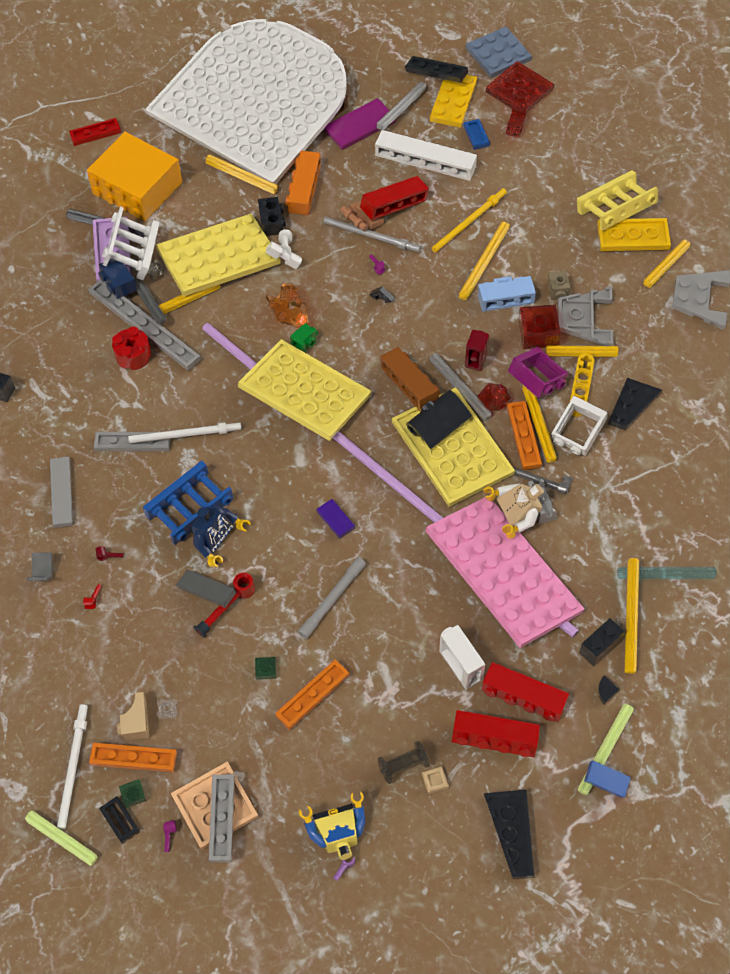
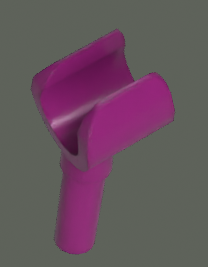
[369,254,385,275]
[163,820,177,852]

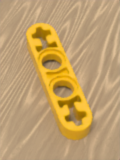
[570,353,594,417]

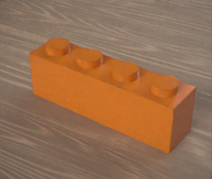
[285,151,321,215]

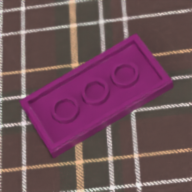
[324,98,396,150]

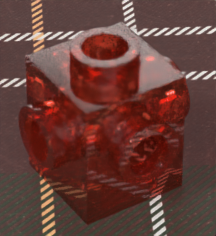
[477,383,511,411]

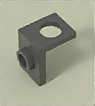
[27,553,53,581]

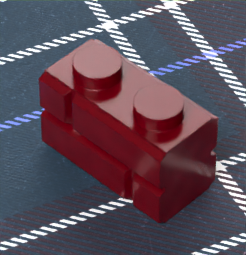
[465,330,489,371]

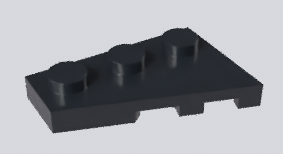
[608,378,662,431]

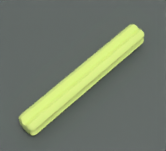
[25,811,98,866]

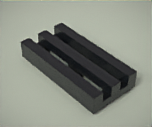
[99,796,140,844]

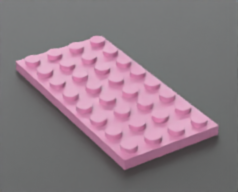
[426,498,584,648]

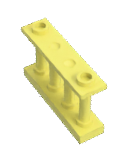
[577,170,658,231]

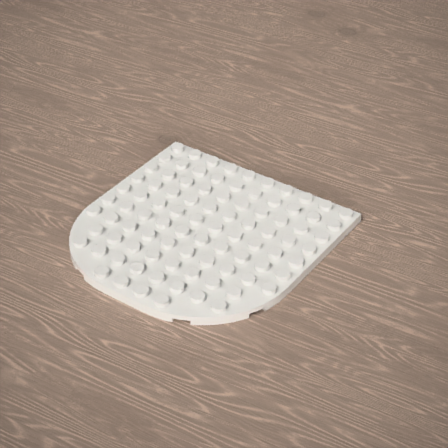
[145,19,347,184]

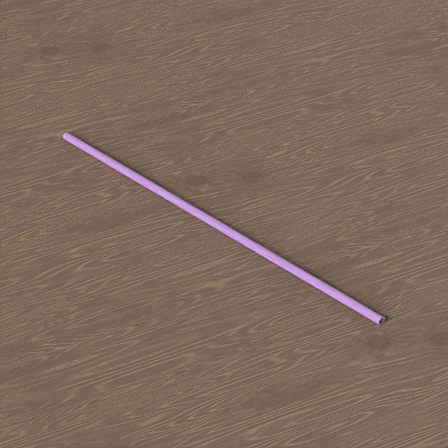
[202,323,579,638]

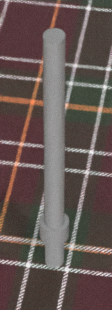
[323,217,421,252]

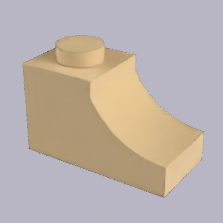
[117,692,149,742]

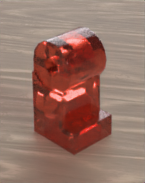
[506,104,528,138]

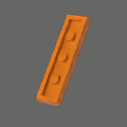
[507,401,542,470]
[275,659,350,731]
[89,743,177,773]

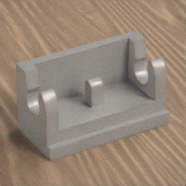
[527,479,557,524]

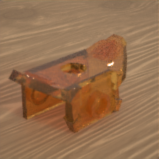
[265,283,310,328]

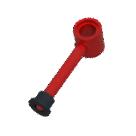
[193,572,255,638]

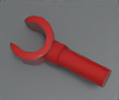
[83,584,102,609]

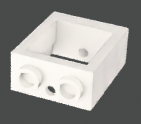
[551,396,607,456]
[439,625,485,690]

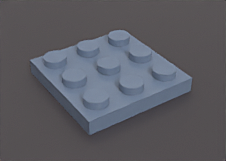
[466,27,532,78]

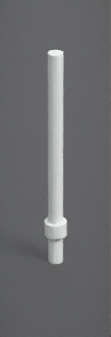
[128,423,241,443]
[57,704,88,830]

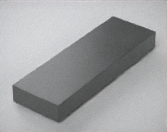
[176,569,236,608]

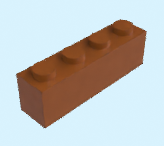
[380,347,440,411]

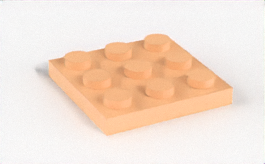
[171,762,259,850]

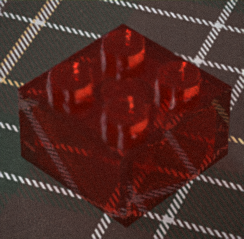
[518,304,561,349]

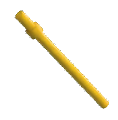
[432,188,507,253]

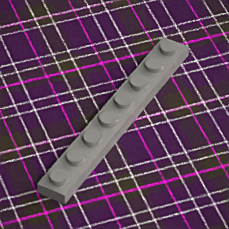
[88,279,201,371]

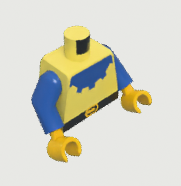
[298,791,366,860]

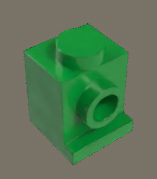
[290,323,318,353]

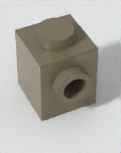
[547,271,570,300]

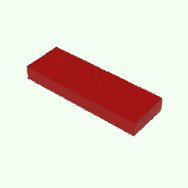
[69,118,121,146]

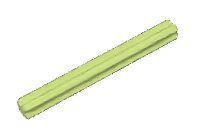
[578,704,634,795]

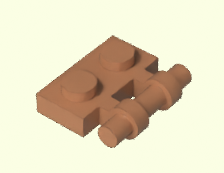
[340,201,384,231]

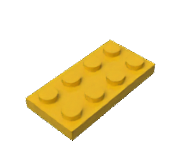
[430,75,478,128]
[597,218,671,251]

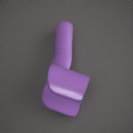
[333,857,355,881]

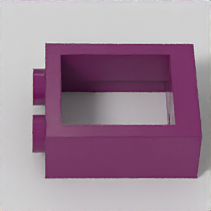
[508,347,568,399]

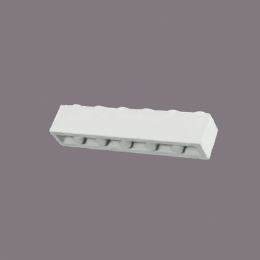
[375,130,477,181]

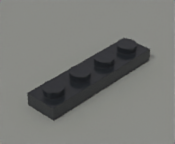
[405,56,469,83]

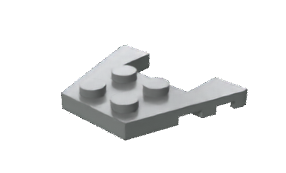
[672,270,730,330]
[558,287,613,346]

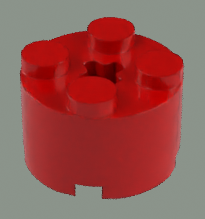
[112,326,151,370]

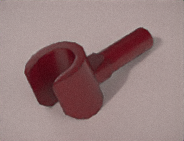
[95,546,124,561]

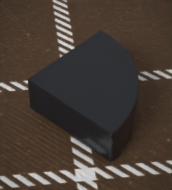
[370,286,394,303]
[598,675,619,705]

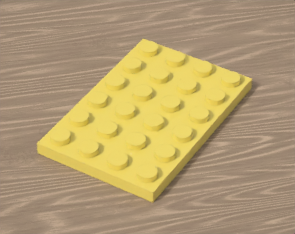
[156,213,281,296]
[238,339,372,441]
[392,387,515,507]

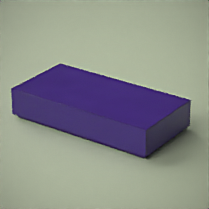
[316,499,355,539]

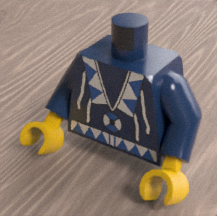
[191,506,251,567]

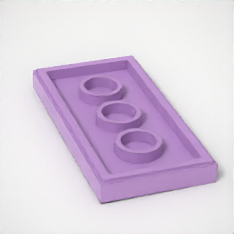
[93,216,132,282]

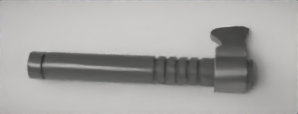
[513,467,573,495]

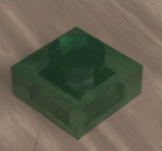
[255,657,276,680]
[119,779,147,808]

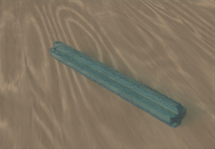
[617,567,717,579]

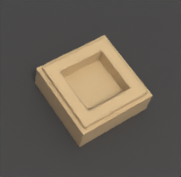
[422,766,449,795]

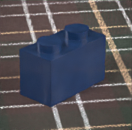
[98,259,136,299]

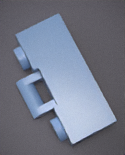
[478,276,536,312]

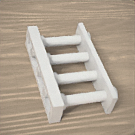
[102,207,159,280]

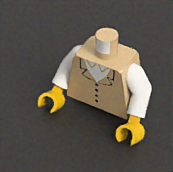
[483,483,544,539]

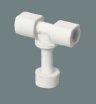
[266,230,302,269]

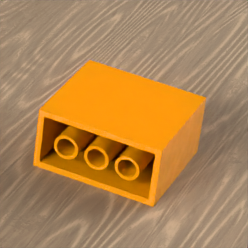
[87,132,182,222]

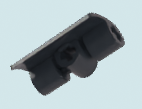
[406,390,472,449]

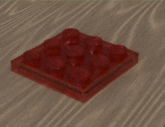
[485,61,555,116]

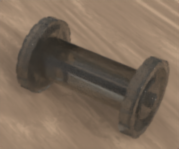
[377,740,430,784]

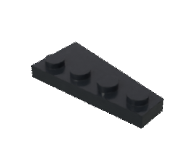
[484,790,535,880]

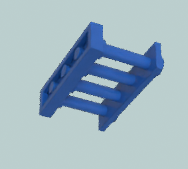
[143,460,233,545]

